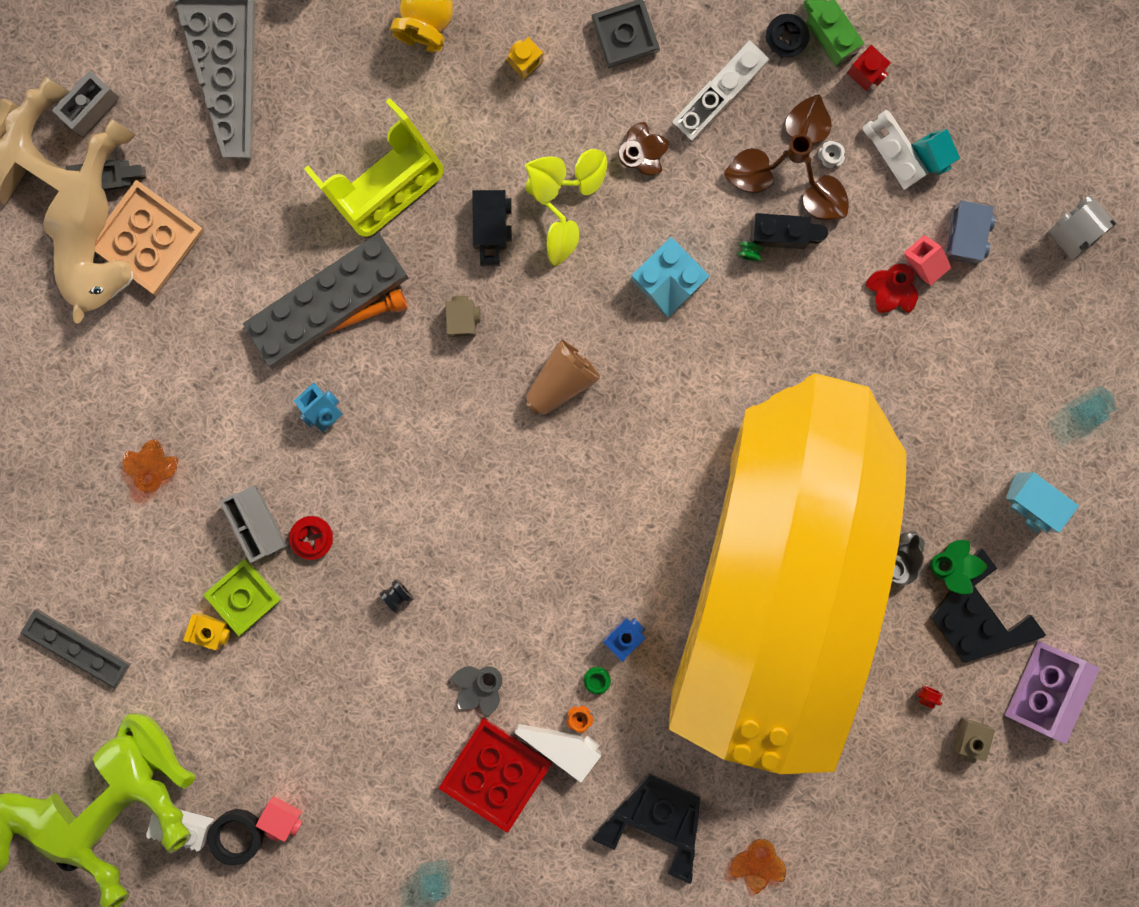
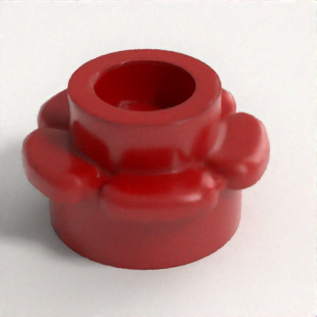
[916,685,943,709]

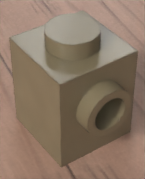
[445,296,481,337]
[953,718,995,763]

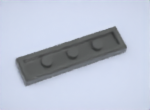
[20,609,131,689]

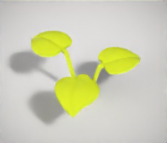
[525,149,607,266]

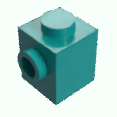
[911,129,961,175]

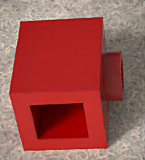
[847,45,891,91]

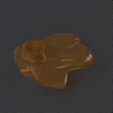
[123,439,178,493]
[731,838,786,894]

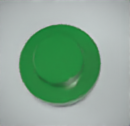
[584,667,611,695]

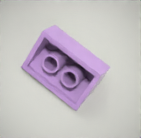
[1005,641,1100,744]

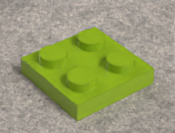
[203,558,282,636]

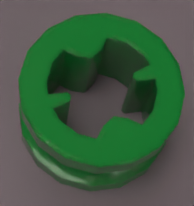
[737,242,764,262]

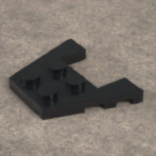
[930,548,1046,663]
[592,773,700,884]

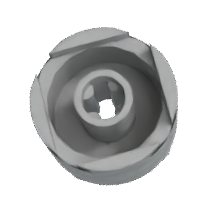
[1048,195,1117,261]

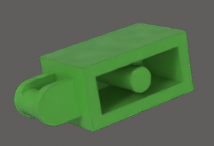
[804,0,864,67]

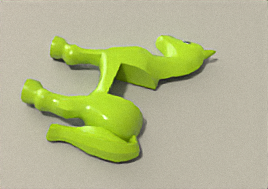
[0,714,195,907]

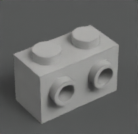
[52,70,120,137]

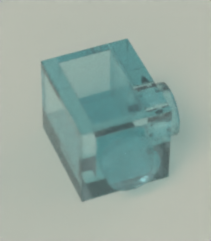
[1066,386,1117,427]
[418,859,452,901]

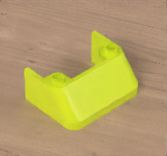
[304,98,444,237]

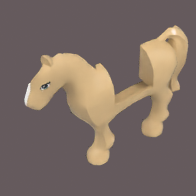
[0,76,136,324]

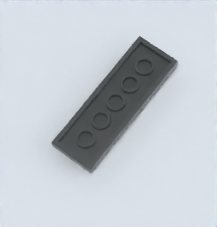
[242,233,409,369]

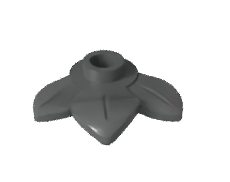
[451,666,503,716]

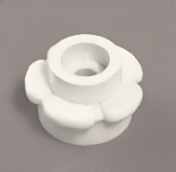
[818,141,845,168]

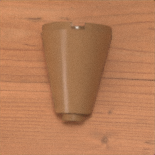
[526,339,600,415]

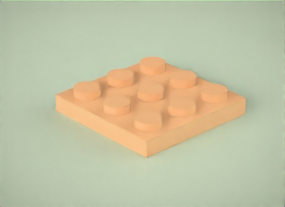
[95,180,204,295]

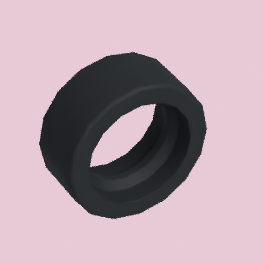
[207,809,264,866]

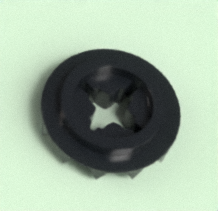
[766,14,810,58]

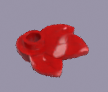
[865,263,918,313]

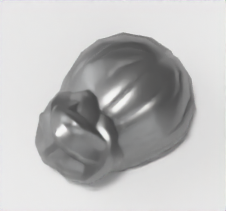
[892,531,925,585]

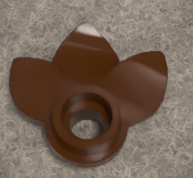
[618,122,669,175]

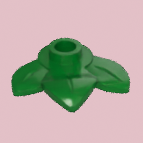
[930,540,987,595]

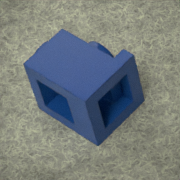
[603,617,646,662]

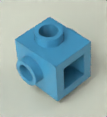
[294,383,343,432]

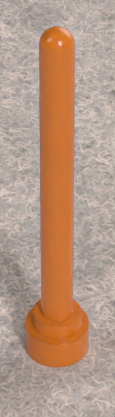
[325,289,408,335]

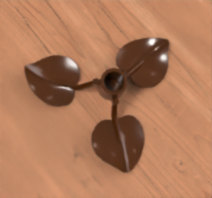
[724,94,849,220]

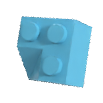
[630,237,710,318]
[1006,472,1079,534]

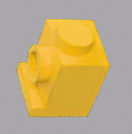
[505,37,544,80]
[183,612,231,650]

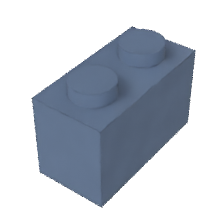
[945,200,996,265]

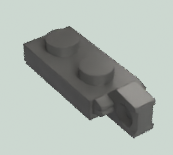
[66,159,147,191]

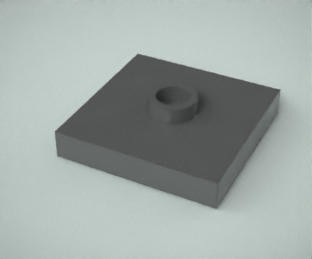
[591,0,660,69]

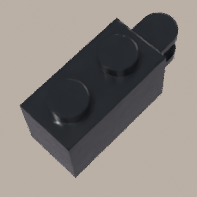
[472,190,512,267]
[750,213,828,249]

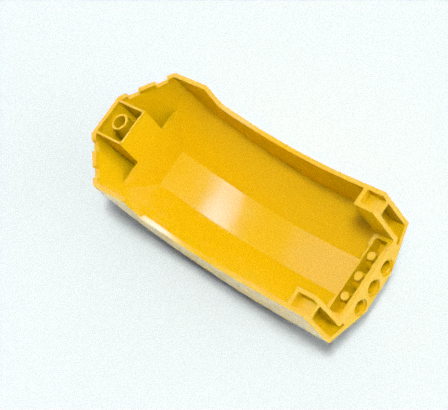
[669,373,906,774]

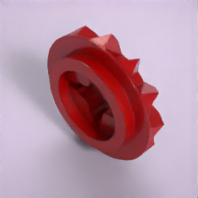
[289,516,333,560]

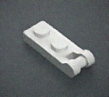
[863,110,929,190]

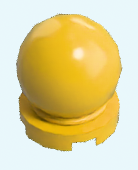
[390,0,454,52]

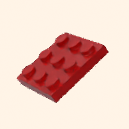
[438,717,553,833]

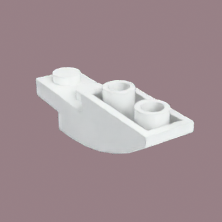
[672,40,770,141]

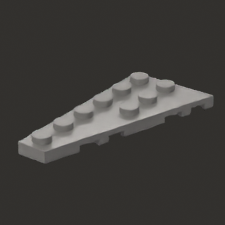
[174,0,256,160]

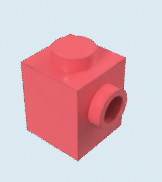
[904,235,951,286]
[256,796,303,842]

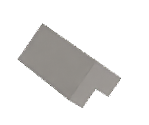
[219,485,287,563]

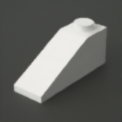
[515,724,601,782]

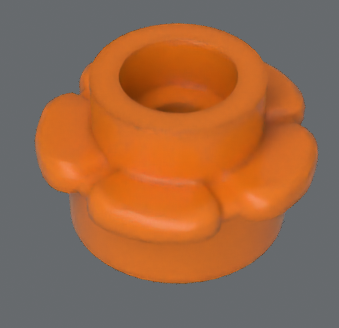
[566,705,593,733]

